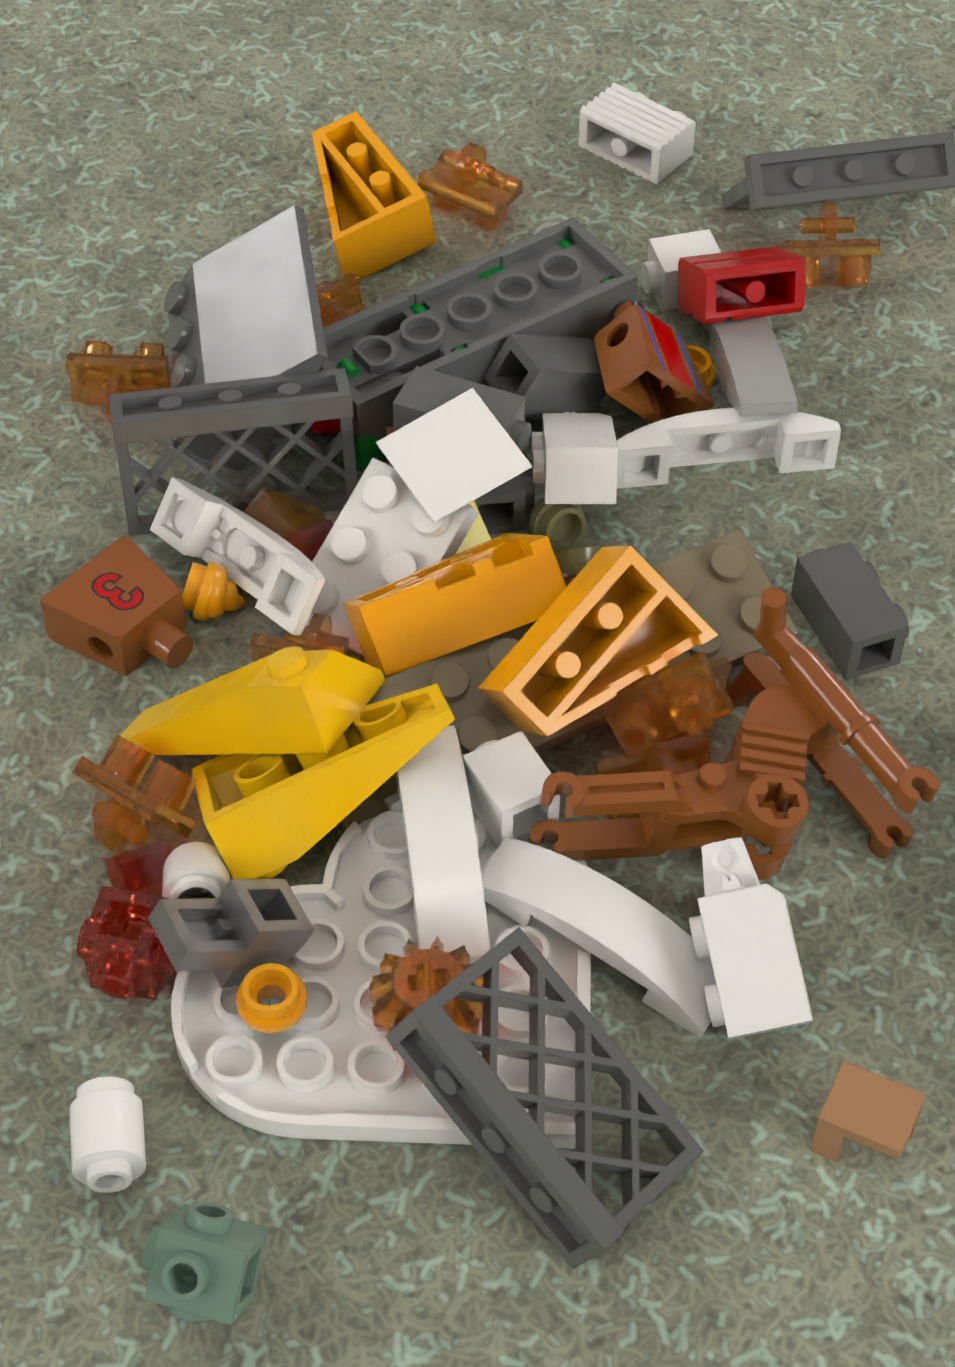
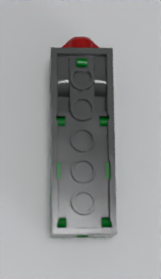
[308,217,638,472]

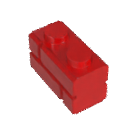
[678,246,806,324]

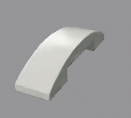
[617,408,841,489]
[150,477,325,636]
[395,725,490,969]
[481,837,716,1037]

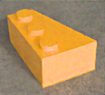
[311,111,437,285]
[343,533,567,677]
[478,545,718,736]

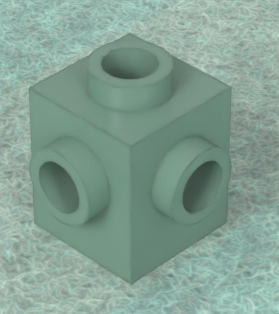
[142,1202,269,1325]

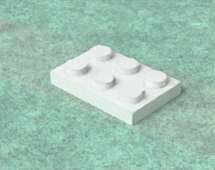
[305,458,478,657]

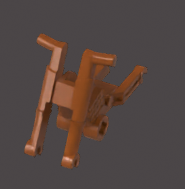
[527,587,940,880]

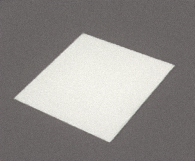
[376,388,533,523]

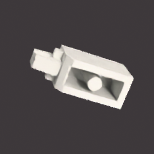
[531,412,618,504]
[689,837,814,1039]

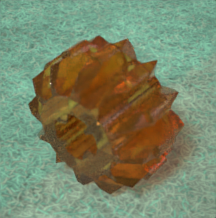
[369,935,483,1052]

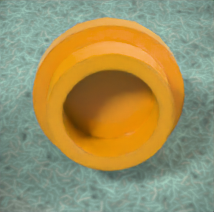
[182,561,244,621]

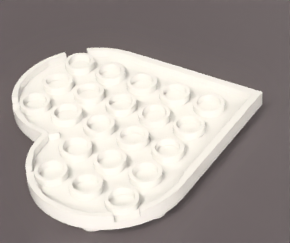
[171,793,591,1149]

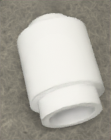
[162,842,230,899]
[69,1077,146,1193]

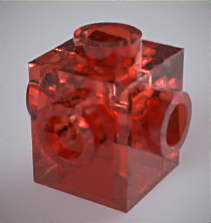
[77,886,176,1000]

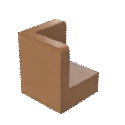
[810,1061,926,1162]

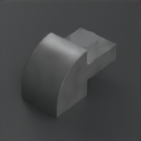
[148,879,314,988]

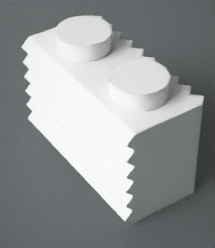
[578,82,696,184]

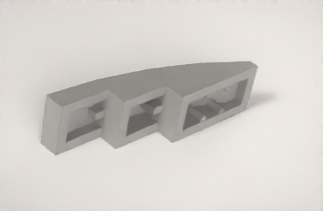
[701,316,798,416]

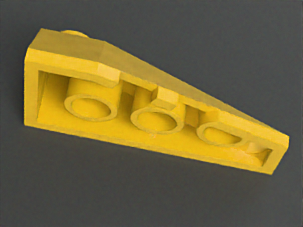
[111,646,385,756]
[191,683,455,879]

